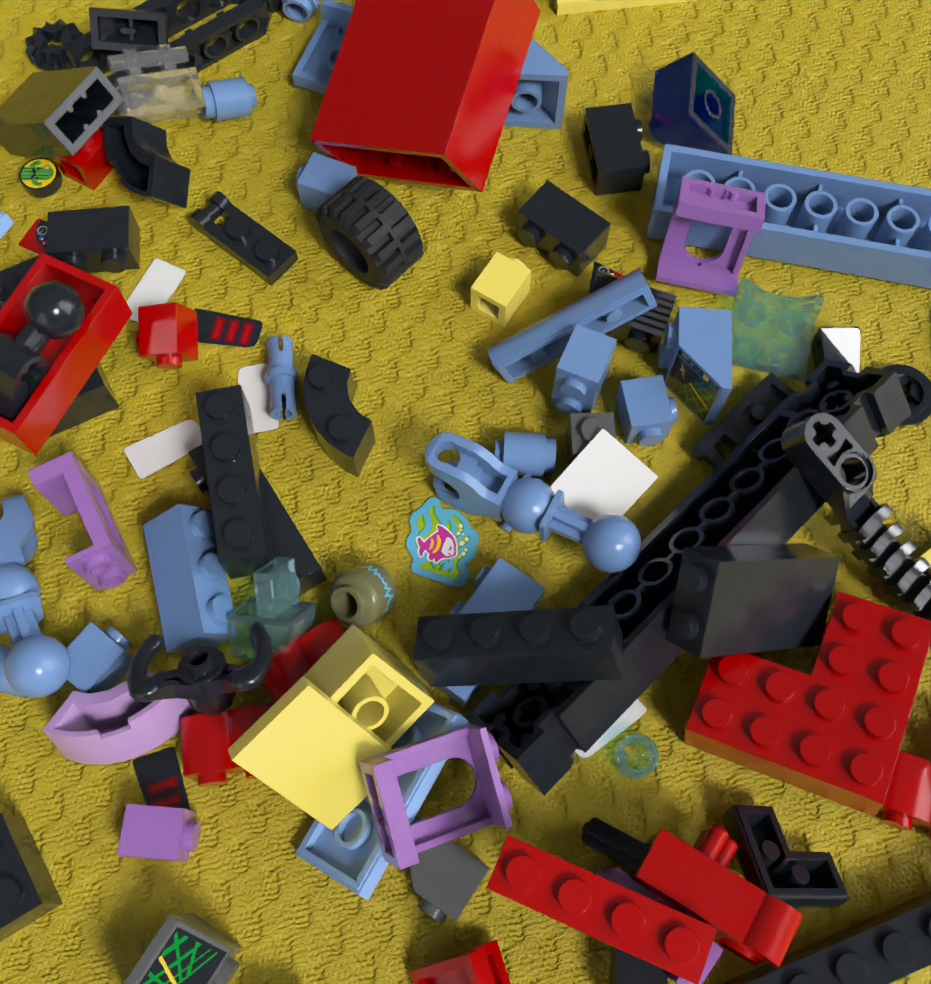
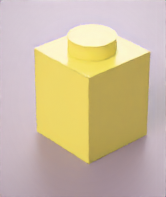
[471,252,532,327]

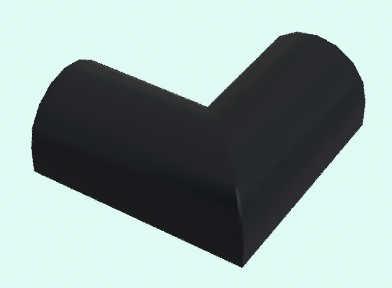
[723,805,850,908]

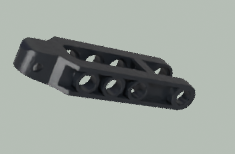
[66,0,283,116]

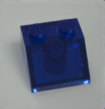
[649,52,736,155]

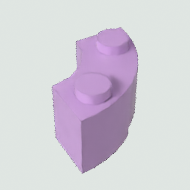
[42,671,195,765]

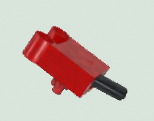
[581,818,804,968]

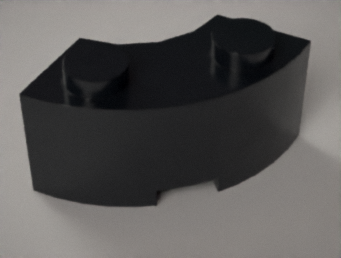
[103,116,191,208]
[304,354,376,477]

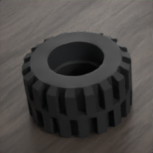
[316,176,424,290]

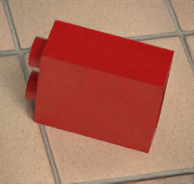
[310,0,541,192]

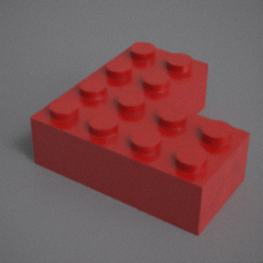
[0,253,133,456]
[684,591,931,817]

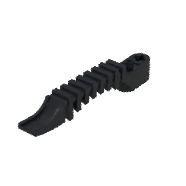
[781,413,931,646]

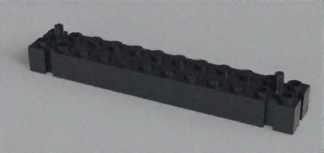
[465,359,911,796]

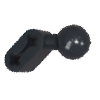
[0,280,86,423]

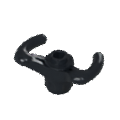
[127,623,273,715]

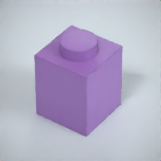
[117,804,200,862]

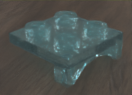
[732,278,824,381]

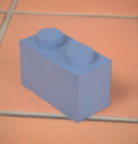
[550,324,617,417]

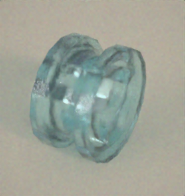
[614,734,659,779]

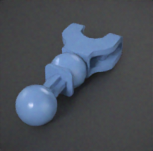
[425,432,641,573]
[0,494,71,698]

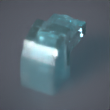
[226,556,316,659]

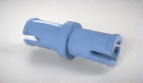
[265,335,299,421]

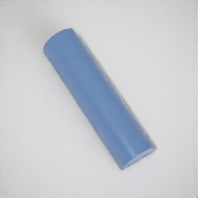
[488,268,657,383]

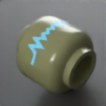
[329,563,397,628]

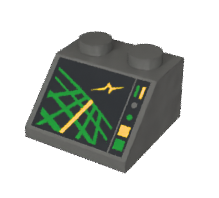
[123,914,242,984]

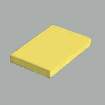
[228,676,393,830]

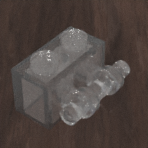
[107,44,206,124]

